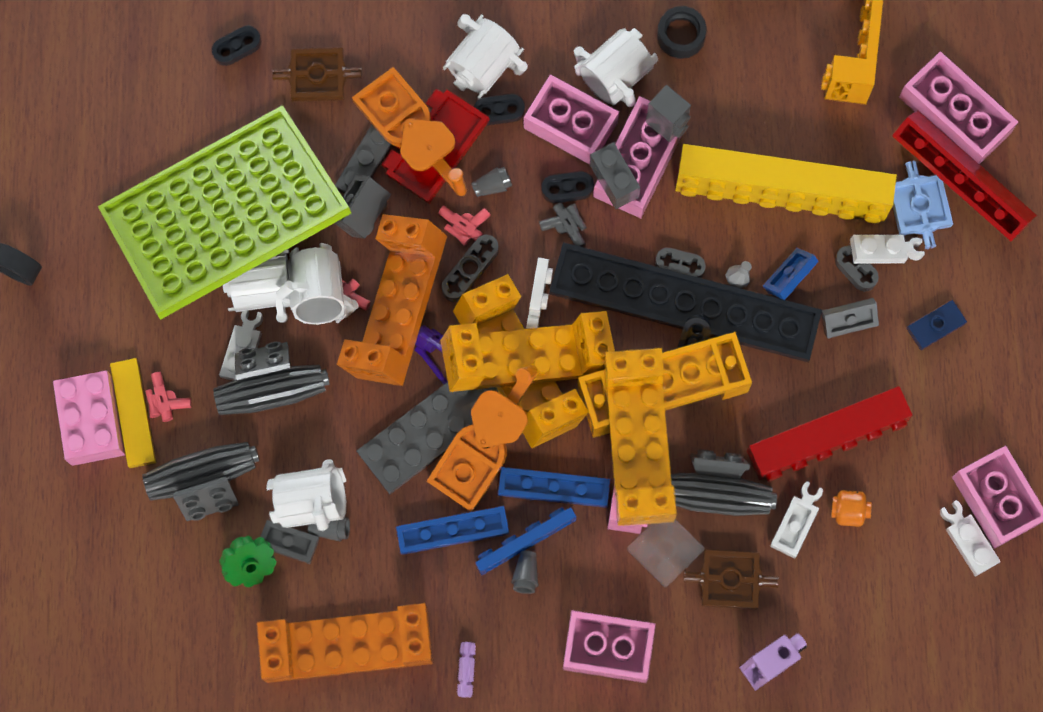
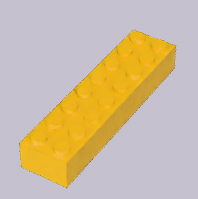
[675,144,897,223]

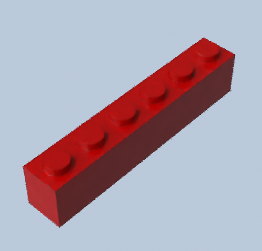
[892,111,1037,241]
[747,386,913,482]

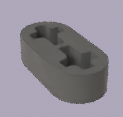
[835,246,879,292]
[655,248,706,278]

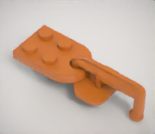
[352,67,467,196]
[427,365,538,512]

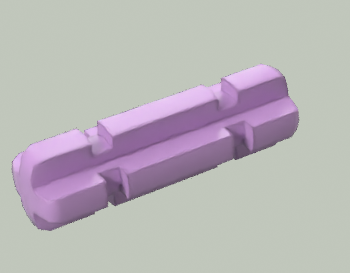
[457,642,476,698]

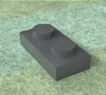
[822,298,879,338]
[261,520,320,564]

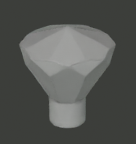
[725,261,752,289]

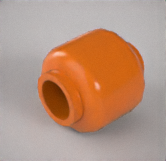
[831,490,872,527]

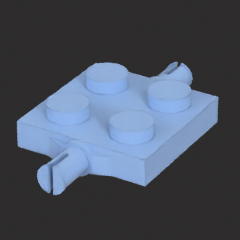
[893,161,953,249]

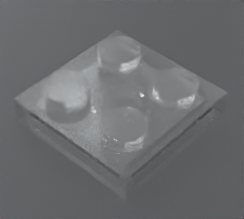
[626,519,705,589]

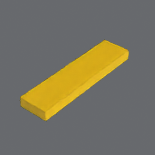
[110,358,156,468]

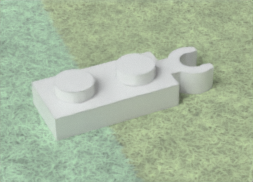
[850,235,925,264]
[526,258,553,329]
[219,310,263,381]
[770,482,823,559]
[940,500,1001,577]

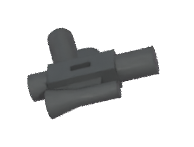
[539,203,587,247]

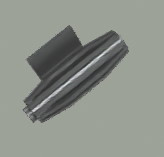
[213,342,330,415]
[142,442,260,521]
[670,449,777,516]

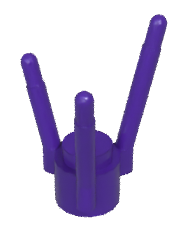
[414,325,448,385]

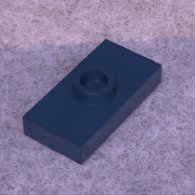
[906,300,967,350]

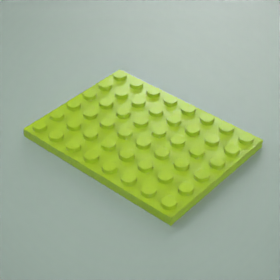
[98,105,351,320]

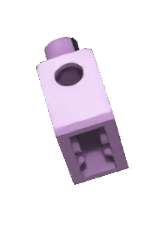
[739,634,807,691]

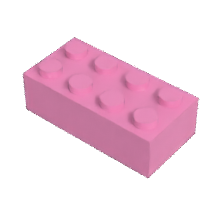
[899,51,1018,164]
[593,96,681,218]

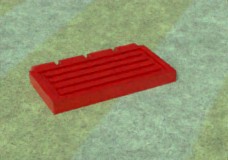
[381,89,490,204]

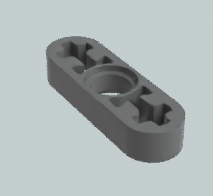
[442,235,499,302]

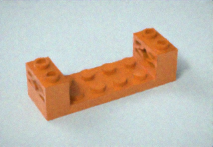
[337,214,447,386]
[257,603,433,683]

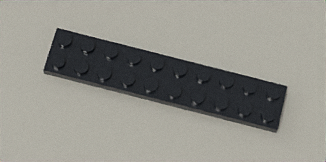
[549,242,822,363]

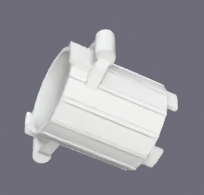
[443,14,527,99]
[574,28,658,107]
[276,243,359,325]
[223,250,290,322]
[267,459,346,531]

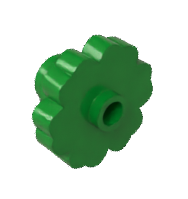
[219,536,277,588]

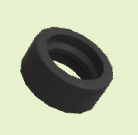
[657,6,707,59]
[0,243,42,286]

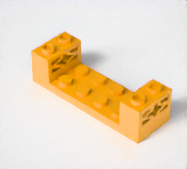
[821,0,883,104]
[453,274,588,448]
[440,311,615,392]
[577,332,752,438]
[605,348,676,526]

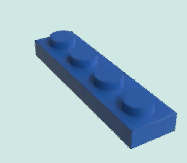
[498,467,610,508]
[396,506,509,555]
[475,507,576,576]

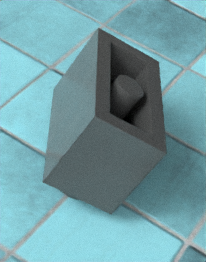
[646,84,691,143]
[590,142,640,210]
[334,175,391,239]

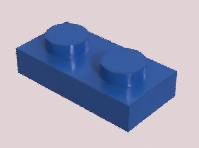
[763,248,819,300]

